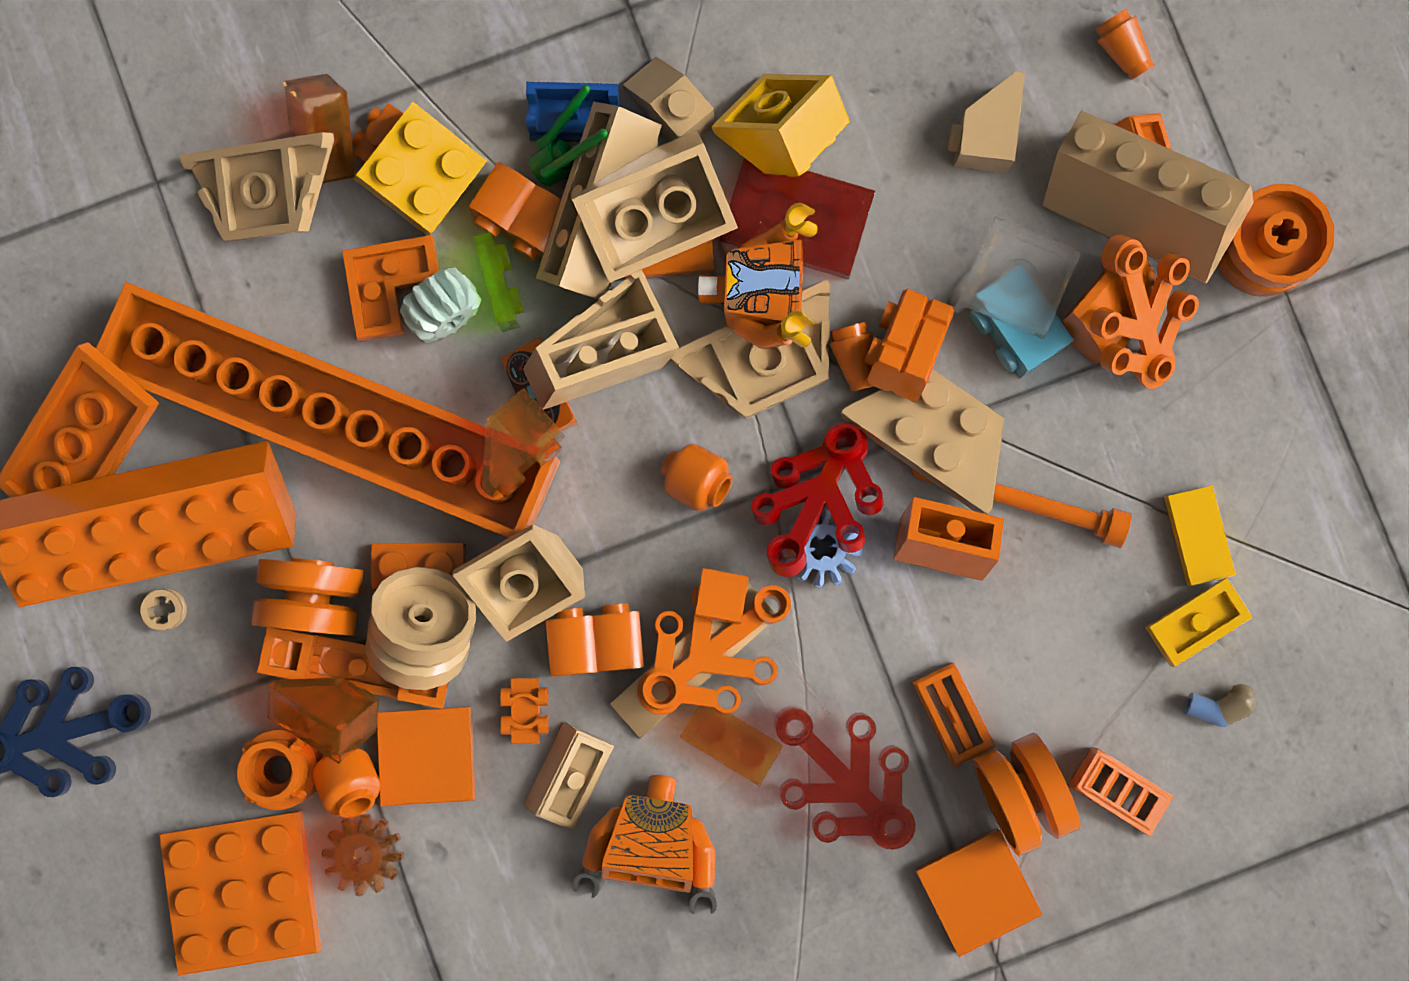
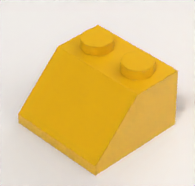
[711,74,850,177]

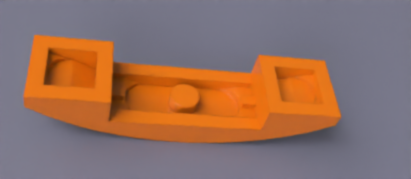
[257,627,449,709]

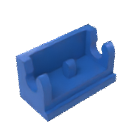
[526,82,621,142]

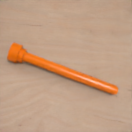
[912,468,1132,548]

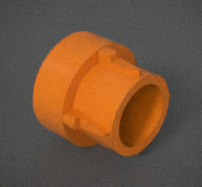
[237,728,323,810]

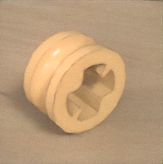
[140,589,187,631]

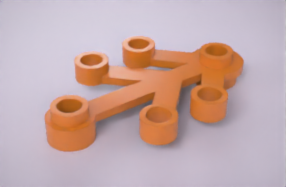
[1090,234,1199,389]
[637,585,791,715]

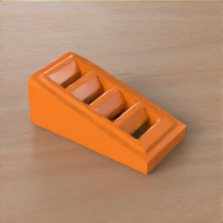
[1068,747,1174,836]

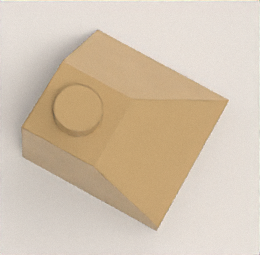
[452,524,585,642]

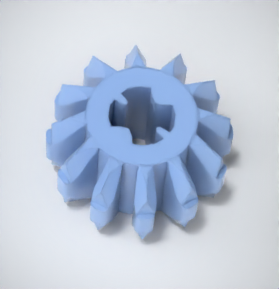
[785,509,862,588]

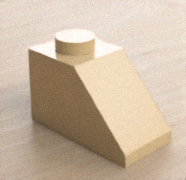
[623,57,714,142]
[948,71,1025,173]

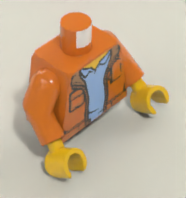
[698,203,817,350]

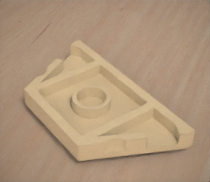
[179,132,334,241]
[670,279,831,420]
[840,369,1004,515]

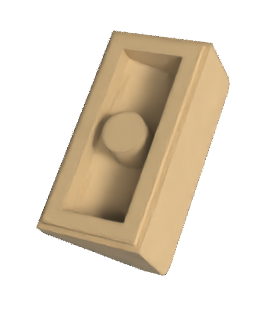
[524,722,614,831]

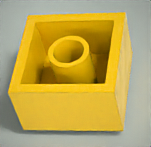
[354,102,487,235]

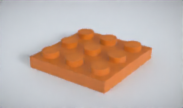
[159,810,322,976]

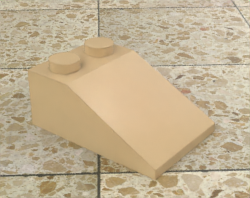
[571,131,738,283]

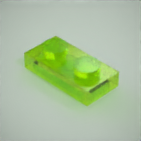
[473,232,524,332]

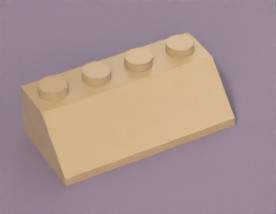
[1042,110,1254,284]

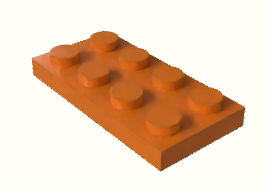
[0,342,159,497]

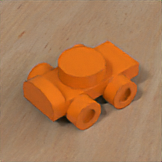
[352,103,403,163]
[500,678,549,744]

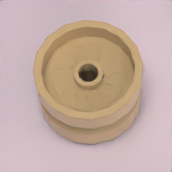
[365,567,476,690]

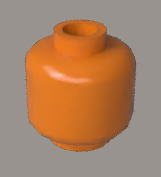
[661,443,733,511]
[311,746,381,818]

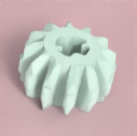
[400,267,481,343]

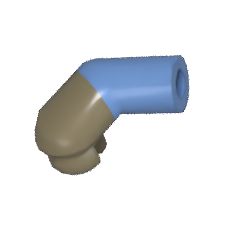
[1184,684,1256,727]

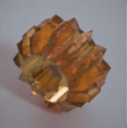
[322,814,404,896]

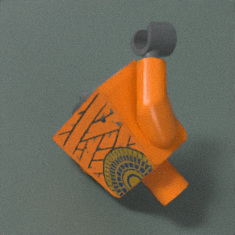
[572,775,717,914]

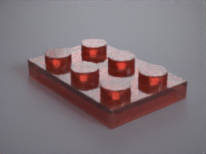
[720,158,875,280]

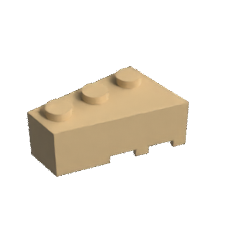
[523,269,679,410]

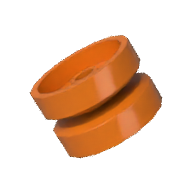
[1218,184,1335,296]
[250,558,364,636]
[973,732,1081,857]

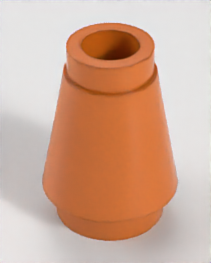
[1094,9,1155,80]
[829,322,873,392]

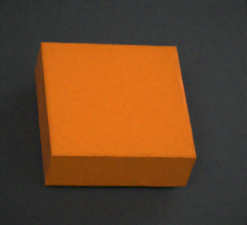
[693,568,749,624]

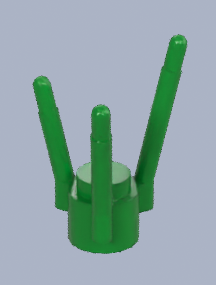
[528,85,608,187]

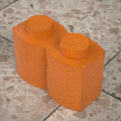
[469,162,561,262]
[545,603,645,677]

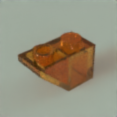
[481,388,565,498]

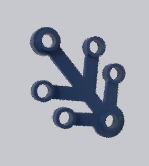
[0,667,151,798]

